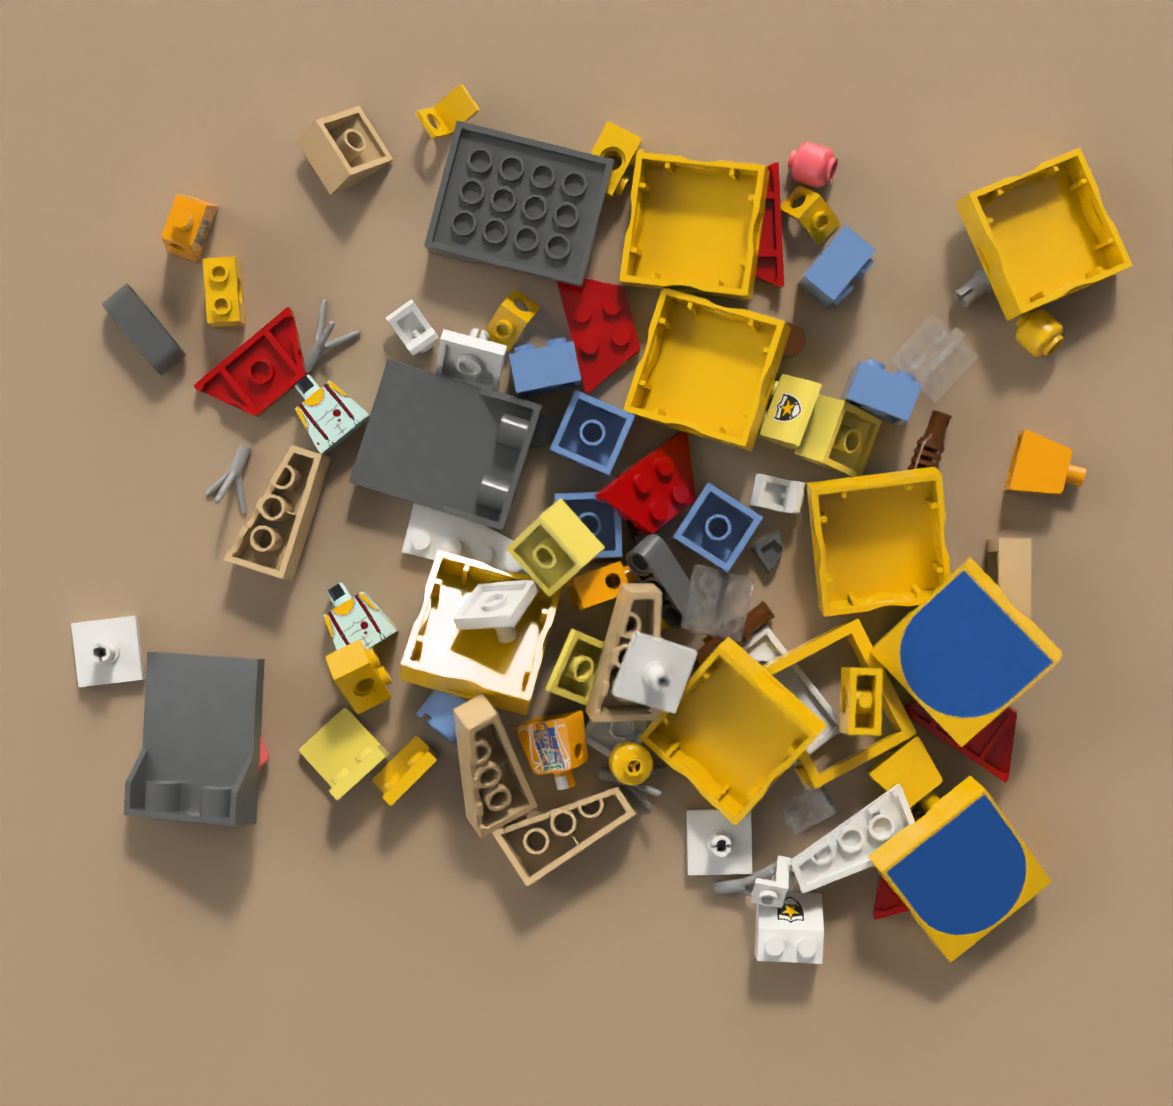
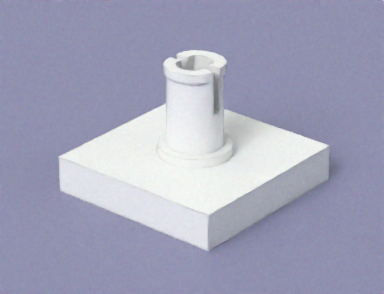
[435,328,507,392]
[453,580,539,643]
[71,616,145,687]
[612,631,697,714]
[686,809,752,875]

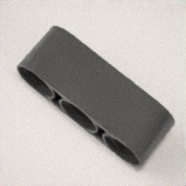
[102,283,186,375]
[626,534,702,629]

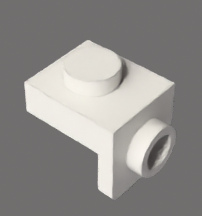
[386,299,439,355]
[750,474,805,514]
[750,856,795,908]

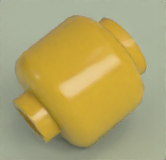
[1015,309,1064,357]
[608,741,653,785]

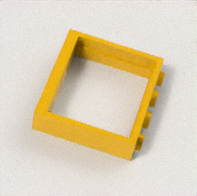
[762,618,917,789]

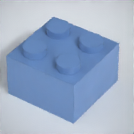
[797,225,876,309]
[509,338,581,398]
[841,359,922,426]
[550,390,635,477]
[672,482,763,573]
[555,492,622,558]

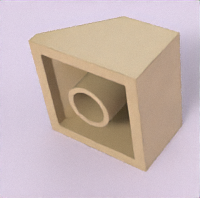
[296,106,394,195]

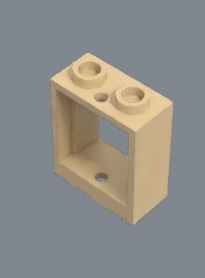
[986,538,1032,618]

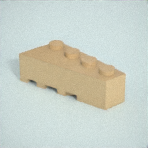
[223,445,331,581]
[585,583,662,722]
[453,694,537,838]
[492,787,638,887]

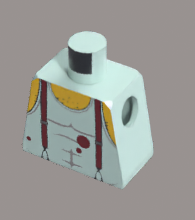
[294,375,370,455]
[323,582,398,650]

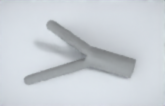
[304,299,361,372]
[205,444,251,515]
[598,765,667,809]
[714,862,776,896]

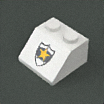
[754,891,824,964]

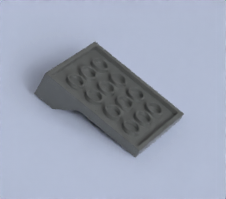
[424,121,615,288]
[349,359,543,531]
[124,652,265,826]

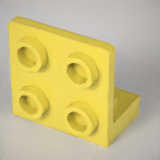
[299,707,389,801]

